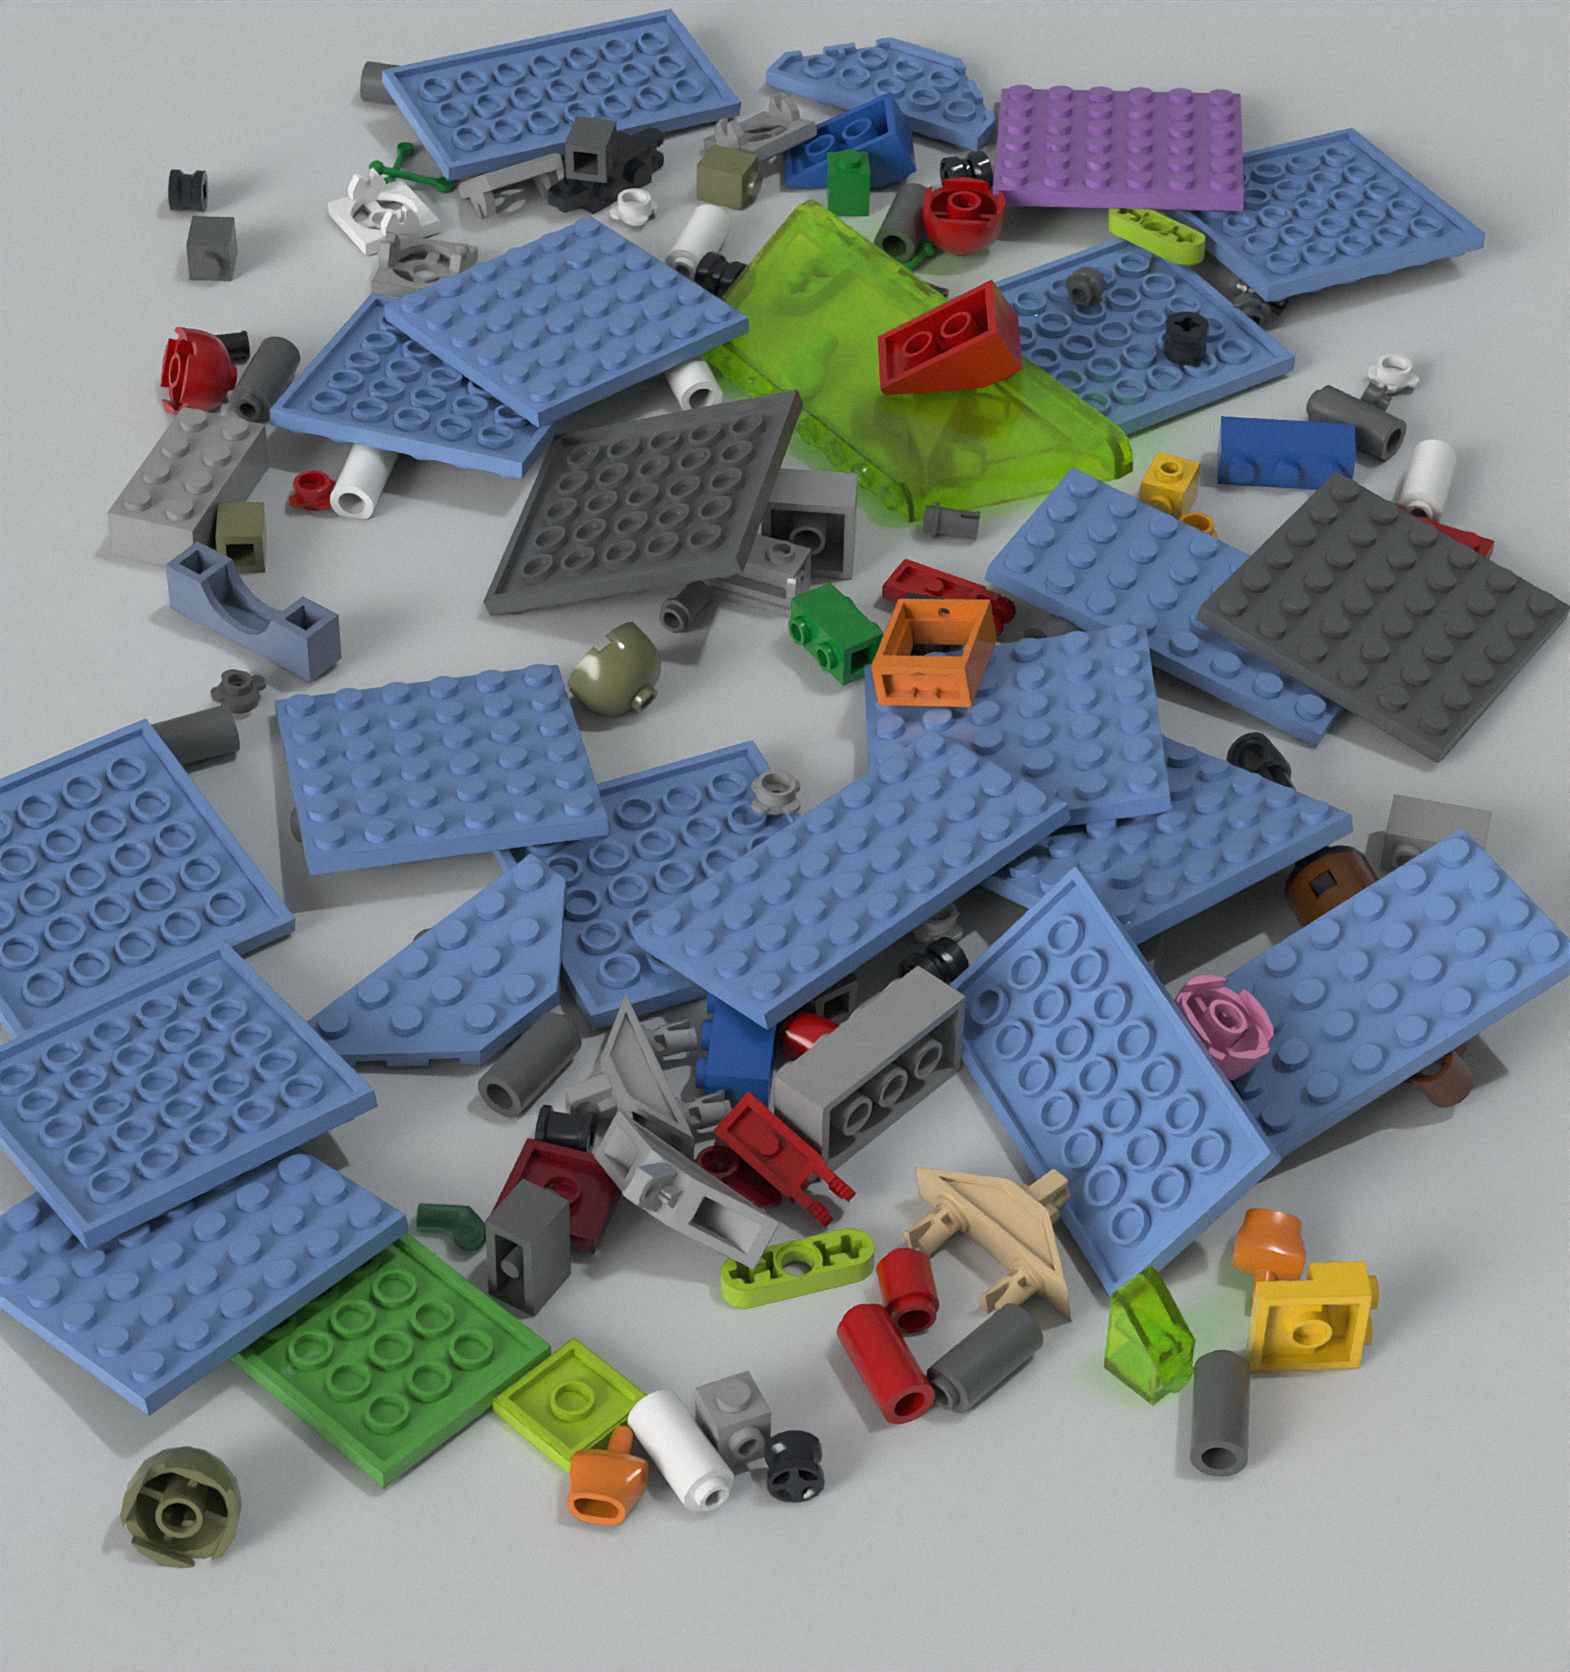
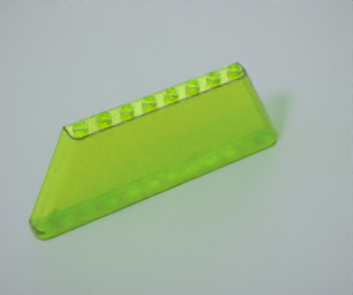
[702,199,1133,523]

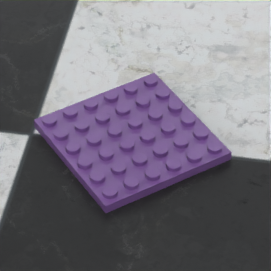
[993,85,1244,211]

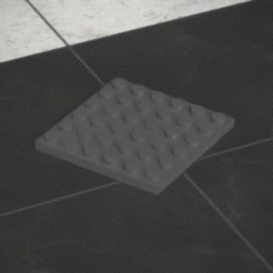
[483,389,803,616]
[1196,471,1570,763]

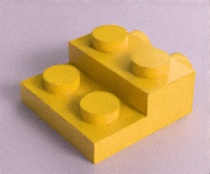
[1245,1261,1379,1372]

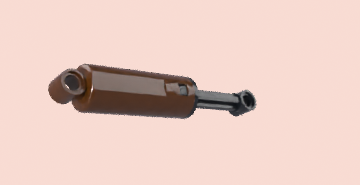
[1226,732,1474,1107]

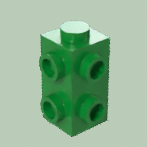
[788,582,884,686]

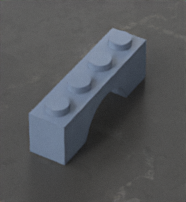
[166,541,342,683]

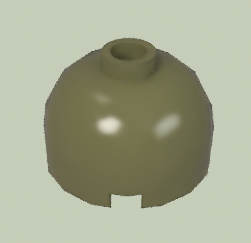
[567,622,661,717]
[120,1446,242,1568]

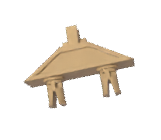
[903,1166,1072,1321]

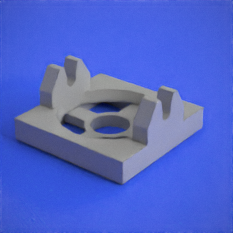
[703,93,817,164]
[458,152,564,219]
[372,231,478,298]

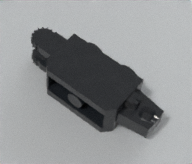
[547,127,664,214]

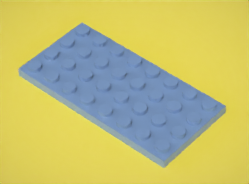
[382,9,741,181]
[985,467,1345,748]
[633,729,1071,1030]
[1224,828,1570,1158]
[949,866,1283,1305]

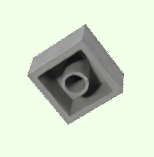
[761,468,858,579]

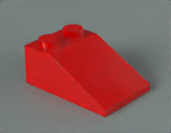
[877,280,1023,395]

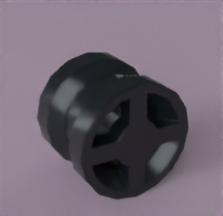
[168,169,208,212]
[1163,312,1209,365]
[764,1430,825,1503]

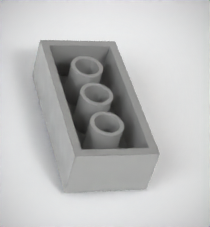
[107,407,269,567]
[774,966,966,1182]

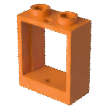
[871,599,997,707]

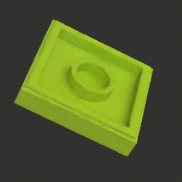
[492,1337,647,1474]

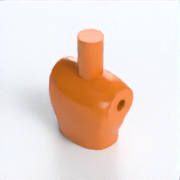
[1231,1208,1306,1307]
[567,1426,649,1525]

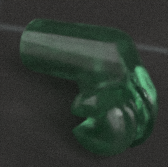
[417,1203,486,1252]

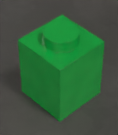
[826,149,870,217]

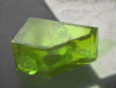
[1103,1265,1196,1406]

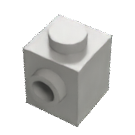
[695,1370,771,1469]

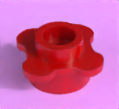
[289,470,336,511]

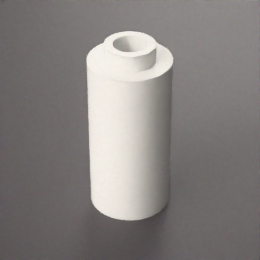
[665,204,731,282]
[663,354,722,411]
[1398,439,1457,523]
[330,443,398,520]
[628,1389,734,1512]

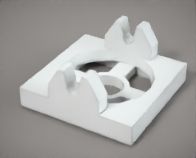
[328,168,440,256]

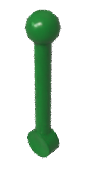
[384,142,413,184]
[369,160,453,193]
[883,241,936,295]

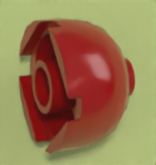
[922,177,1006,256]
[161,327,237,414]

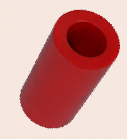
[837,1303,935,1424]

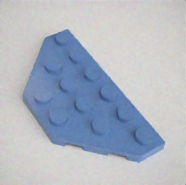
[766,37,996,151]
[307,853,567,1068]

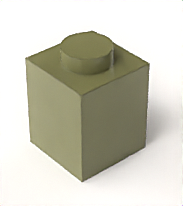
[697,144,762,211]
[215,502,267,573]

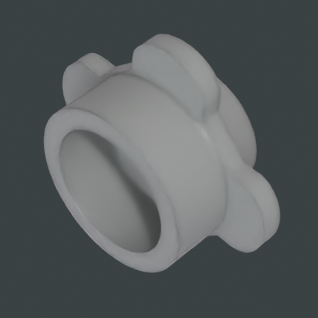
[751,769,801,815]

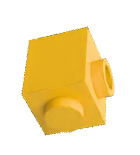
[1139,452,1201,519]

